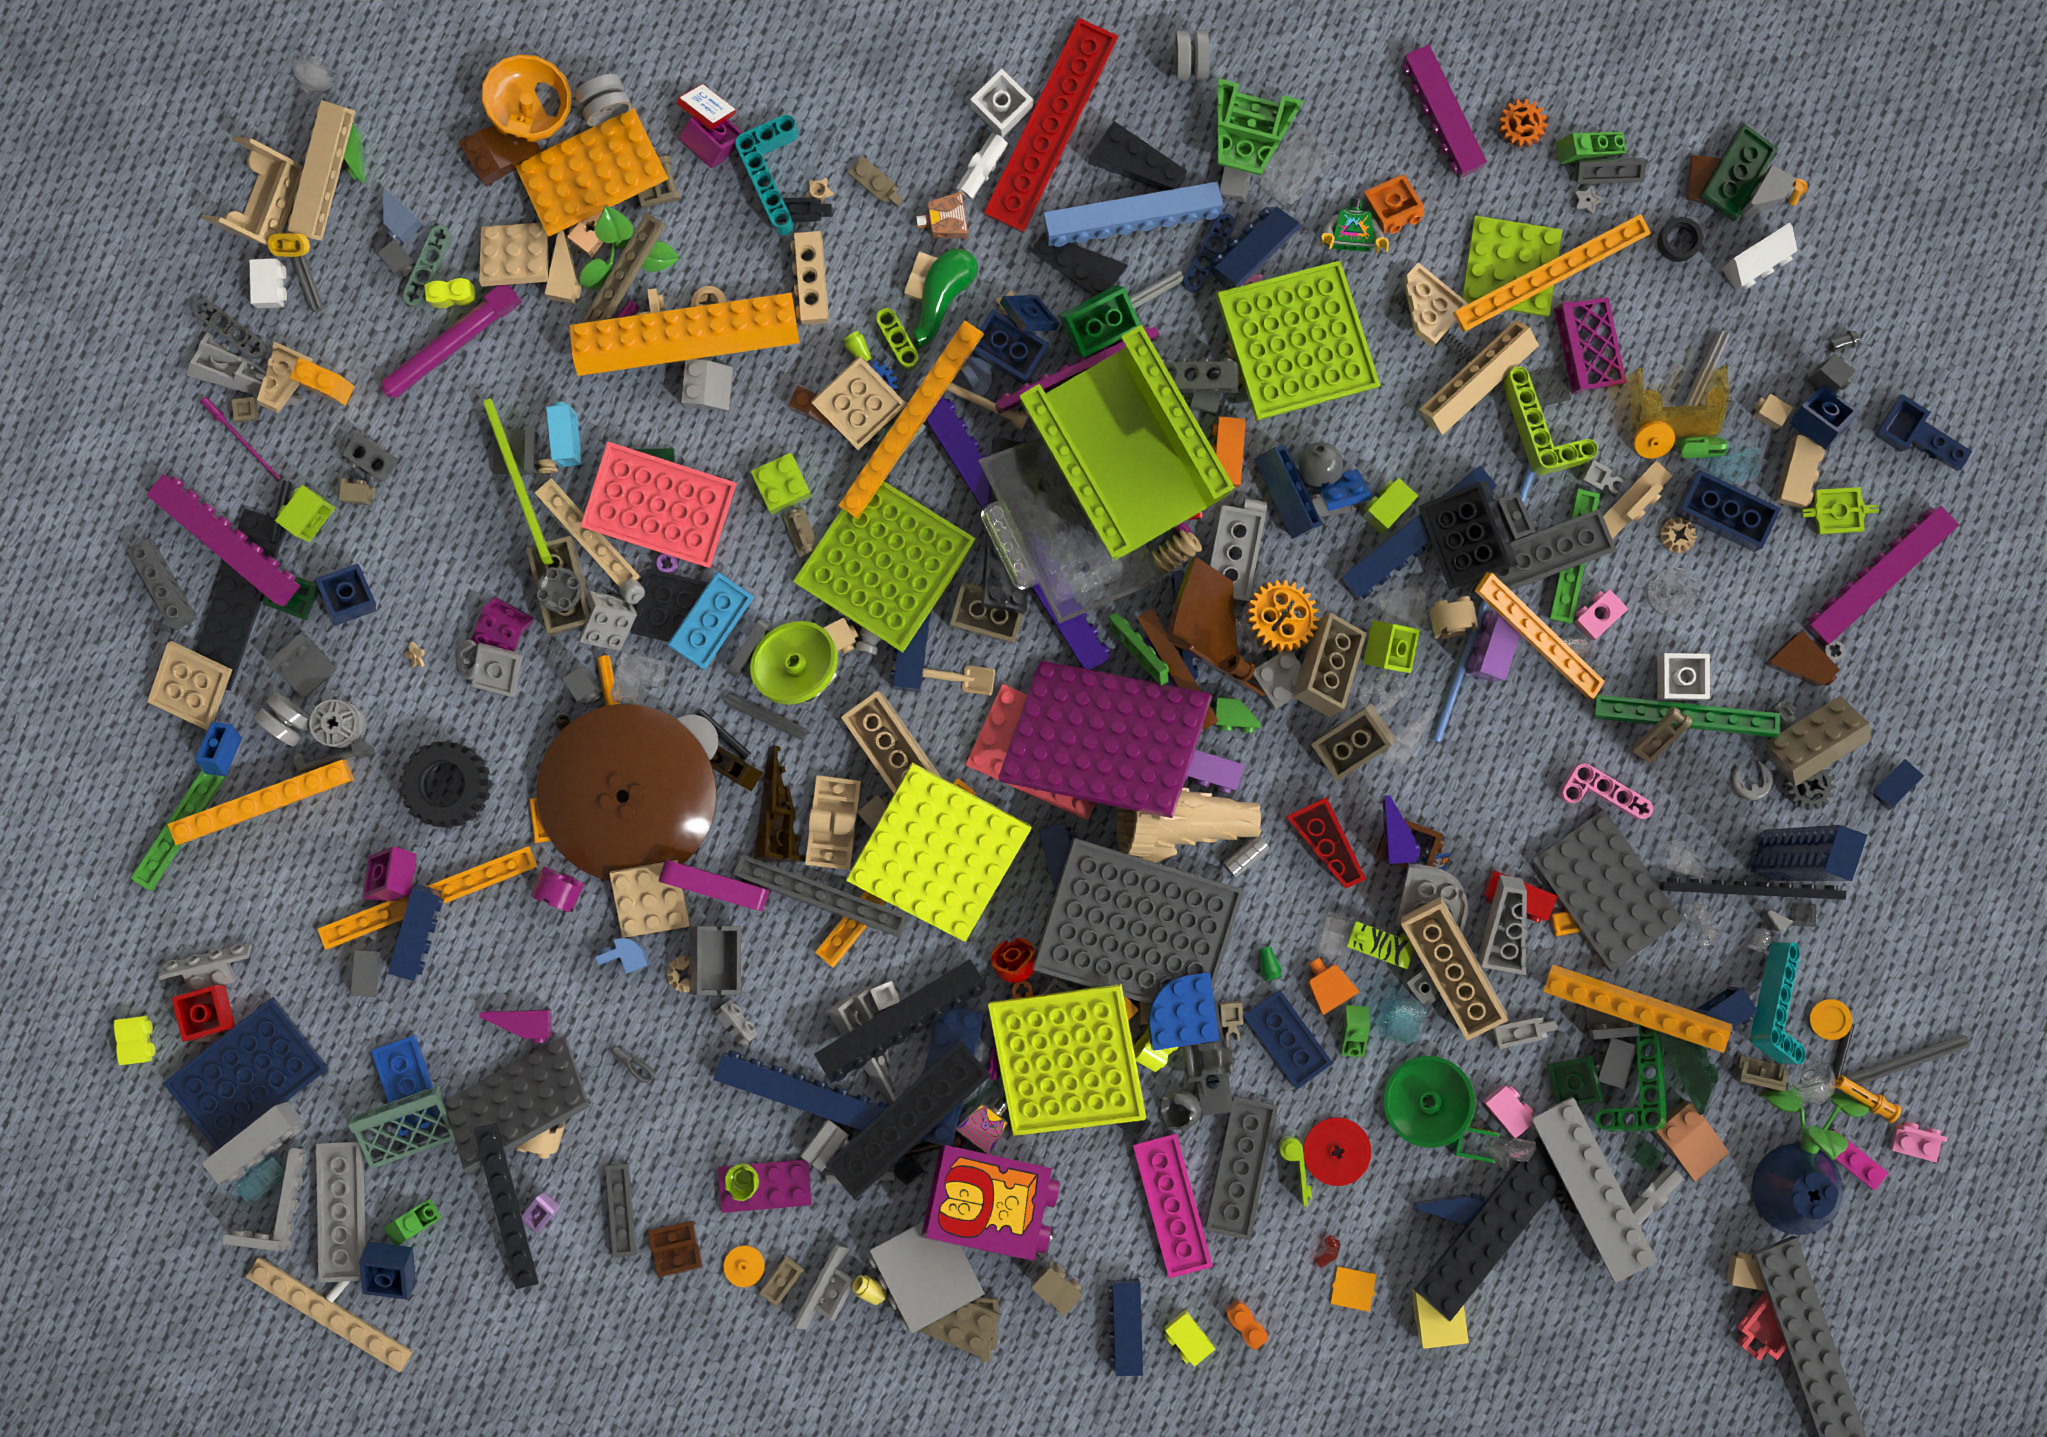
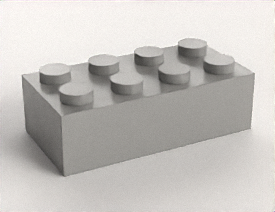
[202,1101,305,1185]

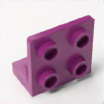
[471,597,534,652]

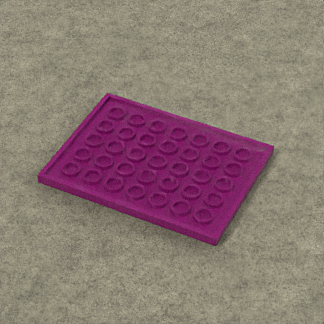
[998,661,1212,818]

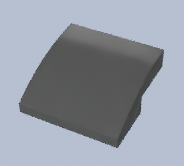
[1495,492,1536,543]

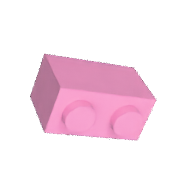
[1482,1084,1535,1139]

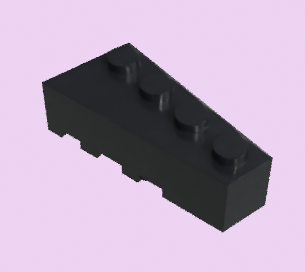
[1088,121,1187,191]

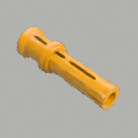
[1834,1075,1901,1123]

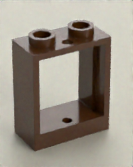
[1374,819,1444,870]

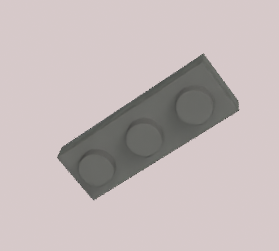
[1576,158,1646,184]

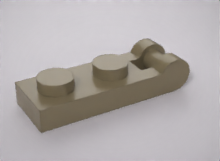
[1632,707,1692,763]

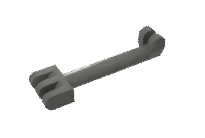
[294,741,375,773]

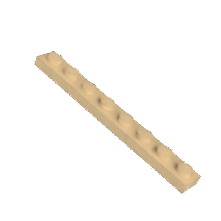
[246,1257,414,1373]

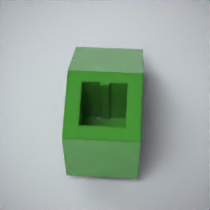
[1214,698,1261,733]
[1341,1005,1370,1057]
[383,1199,442,1245]

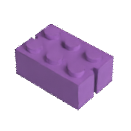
[1467,609,1520,682]

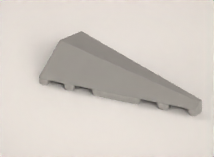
[187,332,302,407]
[826,986,898,1104]

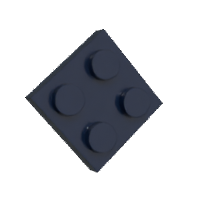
[1000,295,1060,332]

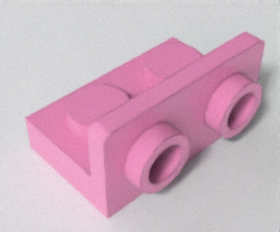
[1890,1121,1948,1163]

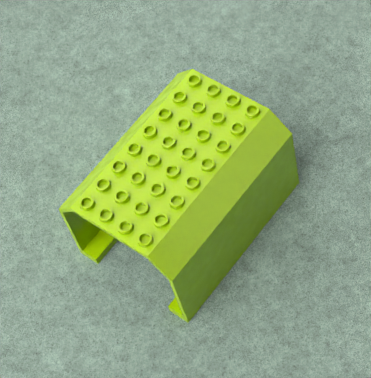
[1019,325,1235,562]

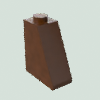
[1765,631,1840,687]

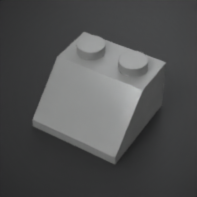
[1740,165,1796,217]
[681,359,733,411]

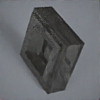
[1791,903,1816,927]

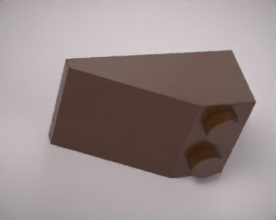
[459,126,542,187]

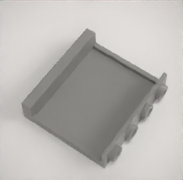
[867,1221,985,1334]

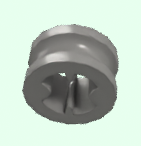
[1822,641,1845,661]

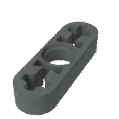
[727,618,772,678]

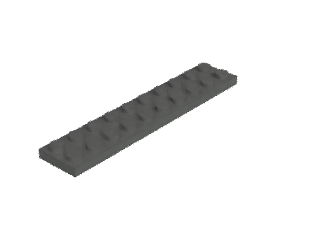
[1752,1235,1867,1437]

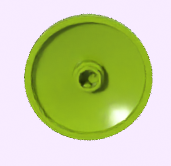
[750,621,838,705]

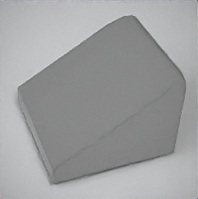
[1761,910,1793,931]

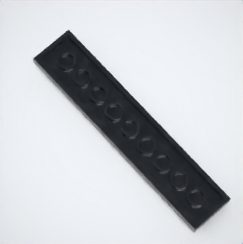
[1414,1135,1562,1322]

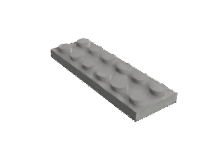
[316,1141,366,1283]

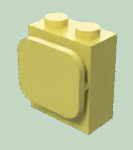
[1412,1289,1469,1349]

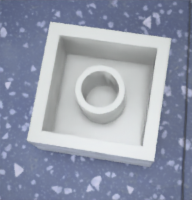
[970,69,1033,138]
[1657,653,1710,701]

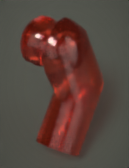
[1315,1235,1341,1268]

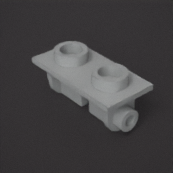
[715,1000,758,1047]

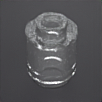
[1561,636,1590,658]

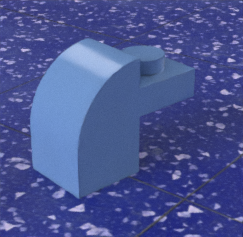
[596,938,651,974]

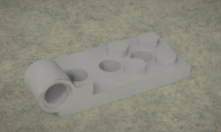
[1210,498,1267,601]

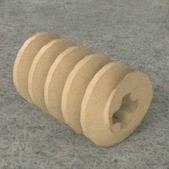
[1152,530,1202,576]

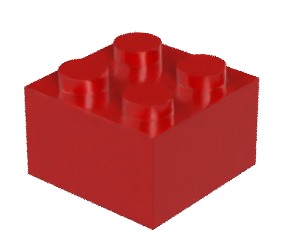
[172,985,235,1042]

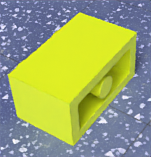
[1164,1310,1215,1367]

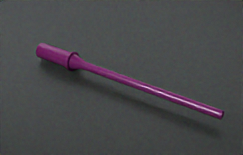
[200,397,281,481]

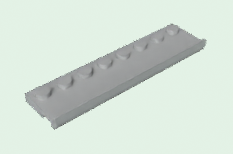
[1531,1096,1658,1284]

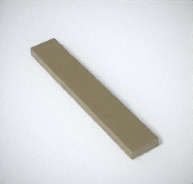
[581,212,666,323]

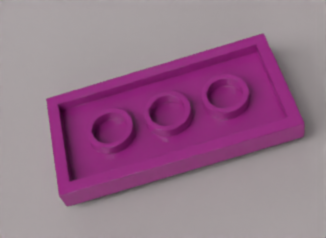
[718,1159,812,1213]

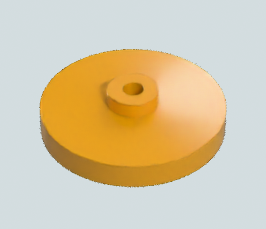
[1633,421,1675,459]
[1809,999,1852,1040]
[724,1245,765,1287]

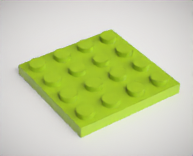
[1462,216,1562,317]

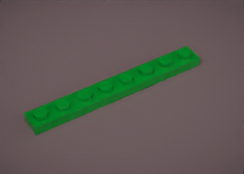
[1594,695,1780,737]

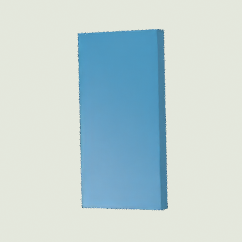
[667,571,754,671]

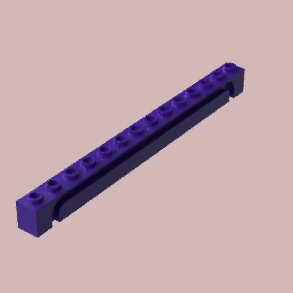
[926,395,1111,670]

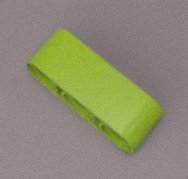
[876,308,919,370]

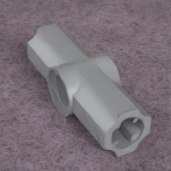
[1629,1165,1684,1226]

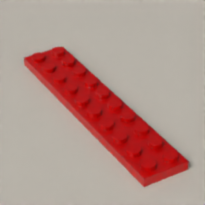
[984,18,1118,234]

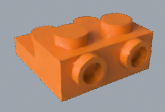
[1364,174,1424,234]

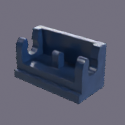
[1873,759,1924,811]

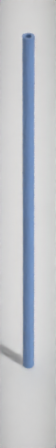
[1432,463,1535,743]

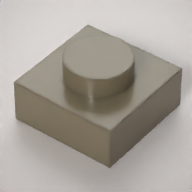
[232,397,259,423]

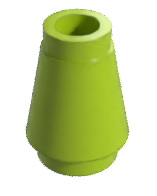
[843,330,872,362]

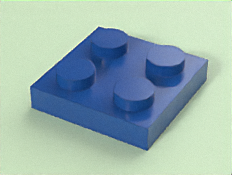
[1316,469,1372,511]

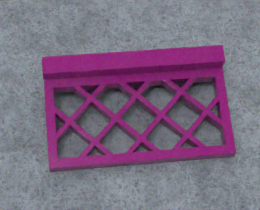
[1554,297,1627,394]

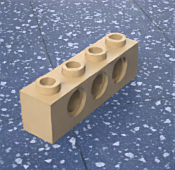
[791,231,829,325]

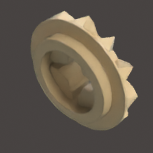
[691,286,727,307]
[1660,517,1697,553]
[667,956,690,992]

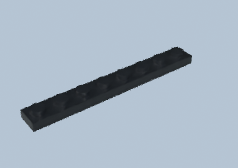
[1660,878,1846,900]
[474,1122,539,1289]

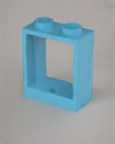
[546,402,582,467]

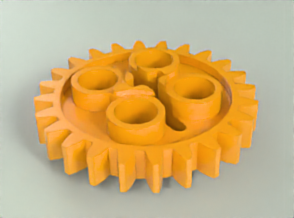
[1246,580,1319,652]

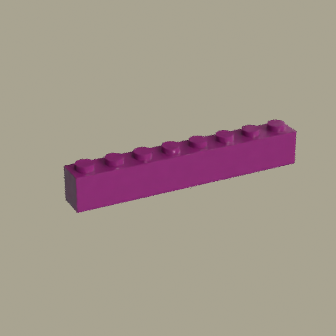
[146,474,301,606]
[1804,506,1959,646]

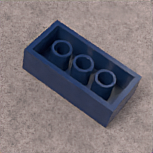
[1674,470,1781,552]

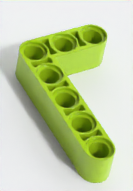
[1502,367,1598,475]

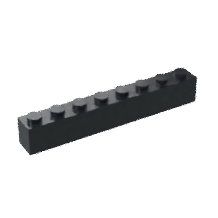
[814,959,987,1083]

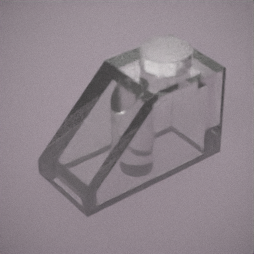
[1658,838,1709,879]

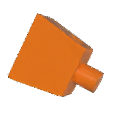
[1307,957,1359,1015]

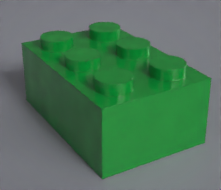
[1059,285,1141,358]

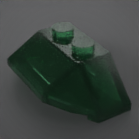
[1657,1031,1719,1116]

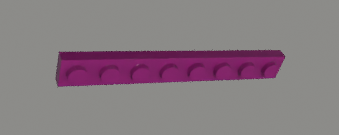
[995,326,1159,414]

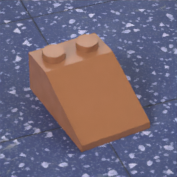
[1652,1100,1729,1182]

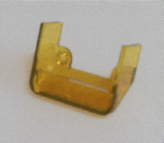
[1629,365,1729,439]

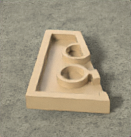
[257,342,314,413]

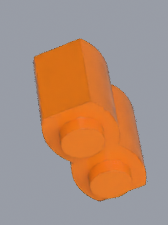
[1225,1299,1268,1350]

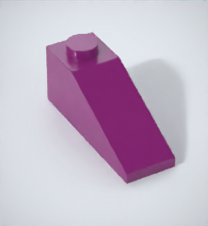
[479,1010,552,1043]

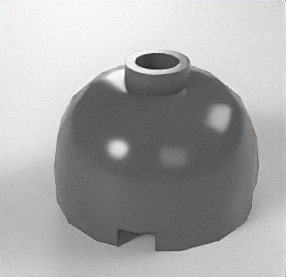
[1299,442,1343,487]

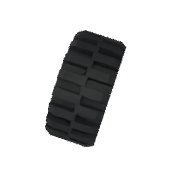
[399,741,492,828]

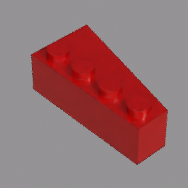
[1286,797,1366,889]

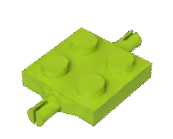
[1800,487,1879,535]

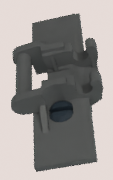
[1181,1003,1235,1116]

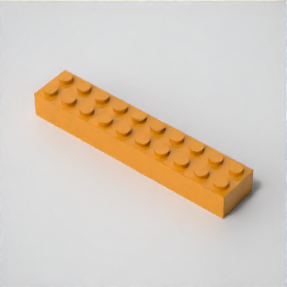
[570,293,800,376]

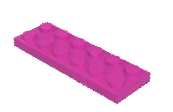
[1133,1133,1213,1279]

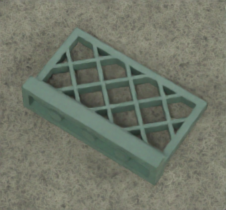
[348,1086,455,1169]

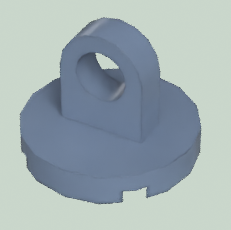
[951,357,992,401]

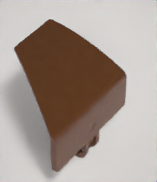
[1167,557,1266,697]

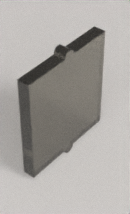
[1528,364,1571,407]

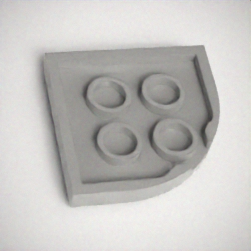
[1395,863,1468,934]

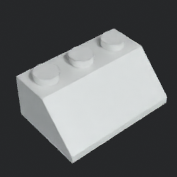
[1722,223,1797,291]

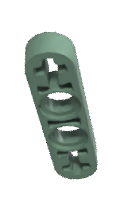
[403,225,452,307]

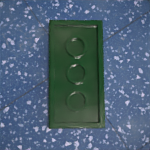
[1699,123,1778,222]

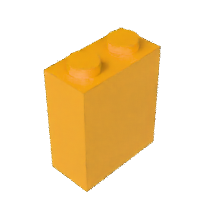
[290,357,355,406]

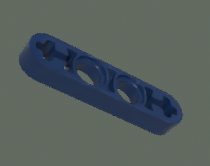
[1183,213,1235,292]

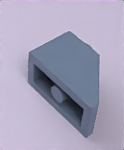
[383,190,423,243]

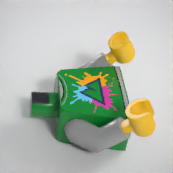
[1319,199,1389,253]

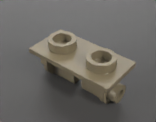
[783,508,818,558]

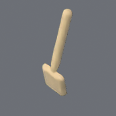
[892,665,995,696]

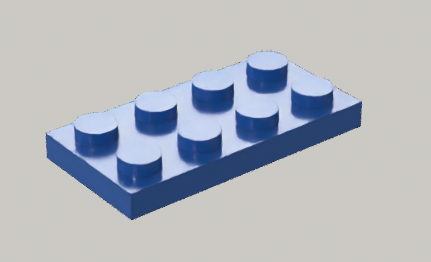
[371,1035,444,1136]

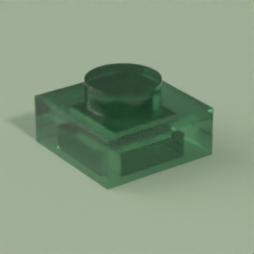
[1631,1140,1664,1173]

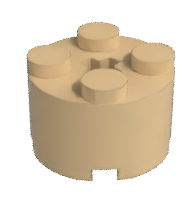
[1429,596,1479,639]
[515,1121,565,1159]

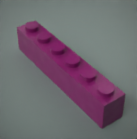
[1401,44,1487,179]

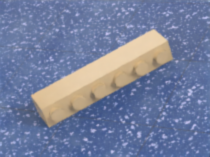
[288,100,355,241]
[1419,320,1539,435]

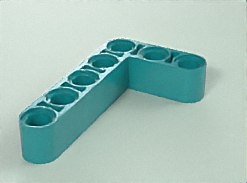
[735,115,799,236]
[1751,942,1806,1065]

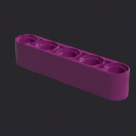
[658,859,770,912]

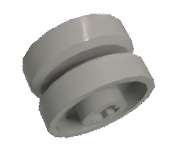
[1173,30,1209,81]
[574,74,632,127]
[254,692,310,747]

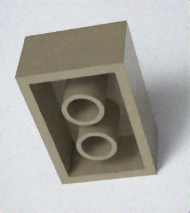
[950,582,1024,645]
[1311,703,1397,781]

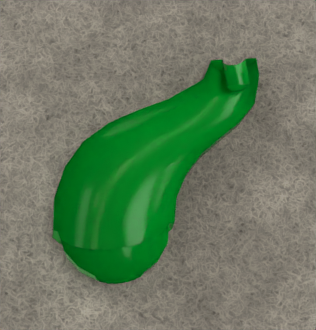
[913,248,978,348]

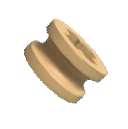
[537,459,558,474]

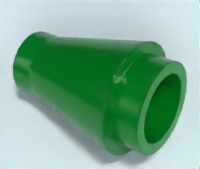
[1259,947,1282,981]

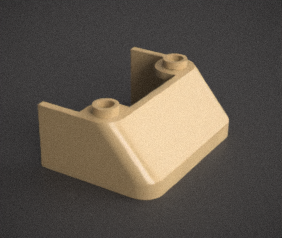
[201,136,303,245]

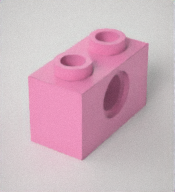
[1573,589,1628,641]

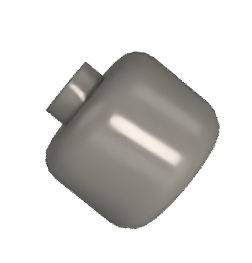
[620,579,645,604]

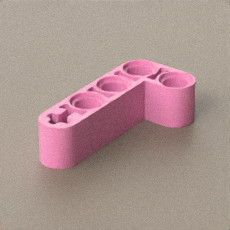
[1559,764,1653,819]

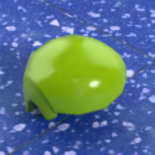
[725,1163,759,1201]

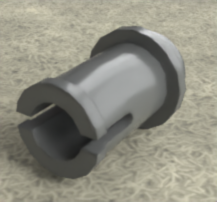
[1828,330,1860,353]

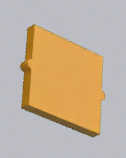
[1330,1266,1376,1312]

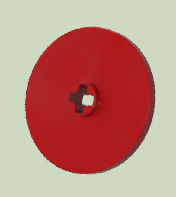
[1303,1117,1371,1186]

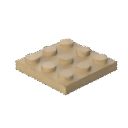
[479,222,549,286]
[811,356,907,450]
[147,641,232,731]
[609,860,690,938]

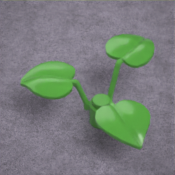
[580,206,679,289]
[1759,1089,1870,1160]

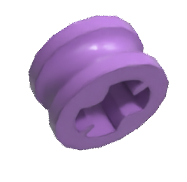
[657,554,678,574]

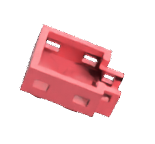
[1736,1292,1786,1361]

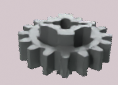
[1784,769,1837,810]

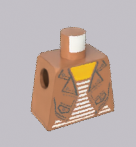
[916,192,969,239]

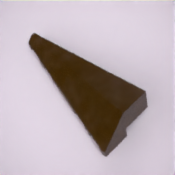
[754,745,805,862]

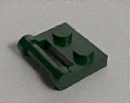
[263,568,318,621]

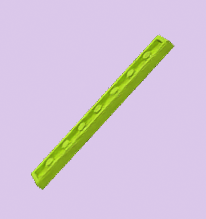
[483,398,554,565]

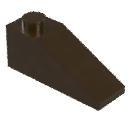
[710,745,763,792]

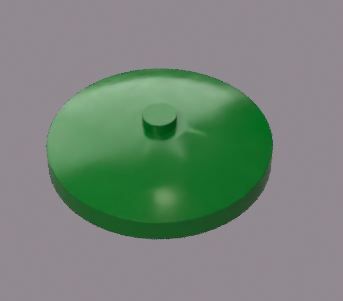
[1383,1056,1476,1148]

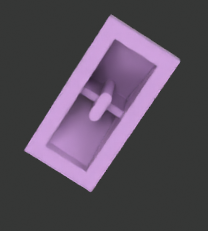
[522,1192,560,1233]

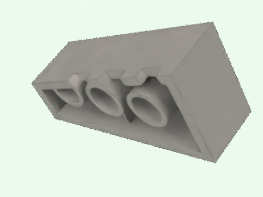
[1478,875,1527,975]

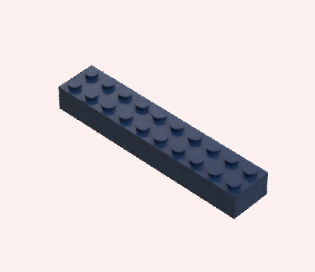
[1749,825,1868,881]

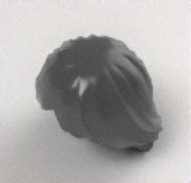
[1160,1091,1201,1131]

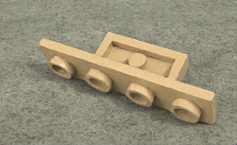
[1603,461,1672,539]

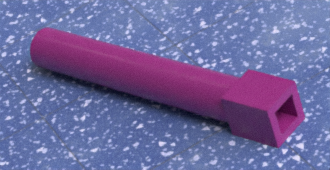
[380,284,522,399]

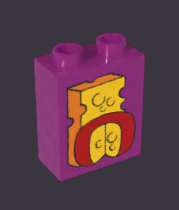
[921,1145,1060,1261]

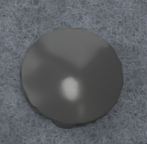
[536,567,582,612]

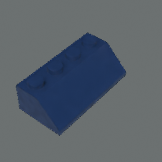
[1207,206,1302,288]

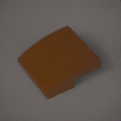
[1686,155,1721,204]
[648,1221,703,1278]

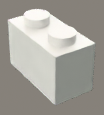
[250,259,287,308]

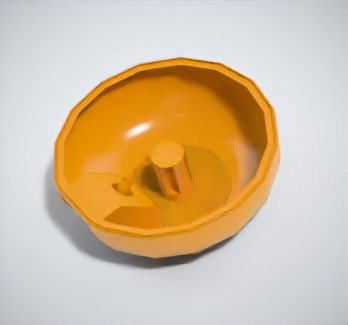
[482,54,571,142]

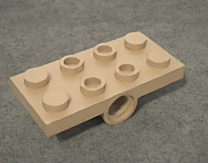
[805,776,862,870]

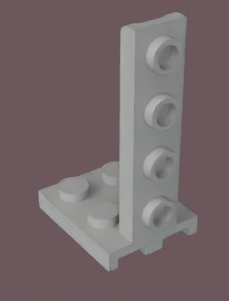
[222,1148,306,1251]

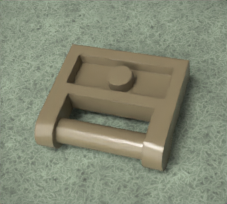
[638,156,681,209]

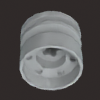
[309,699,367,748]

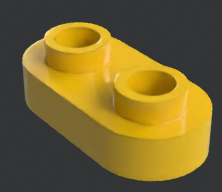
[268,233,310,257]

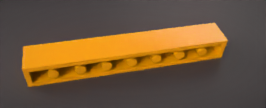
[168,759,354,845]
[1543,965,1732,1053]

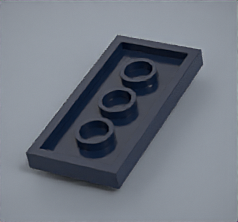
[1243,989,1333,1090]

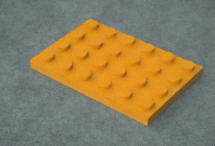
[516,108,669,237]

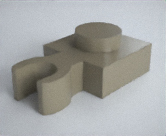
[1218,1001,1243,1041]

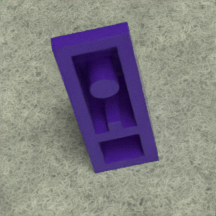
[1382,795,1420,864]

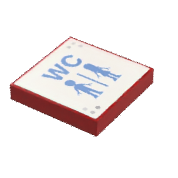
[676,84,736,130]

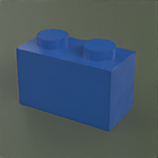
[195,722,242,777]

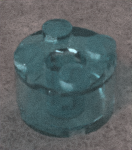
[1379,993,1427,1045]

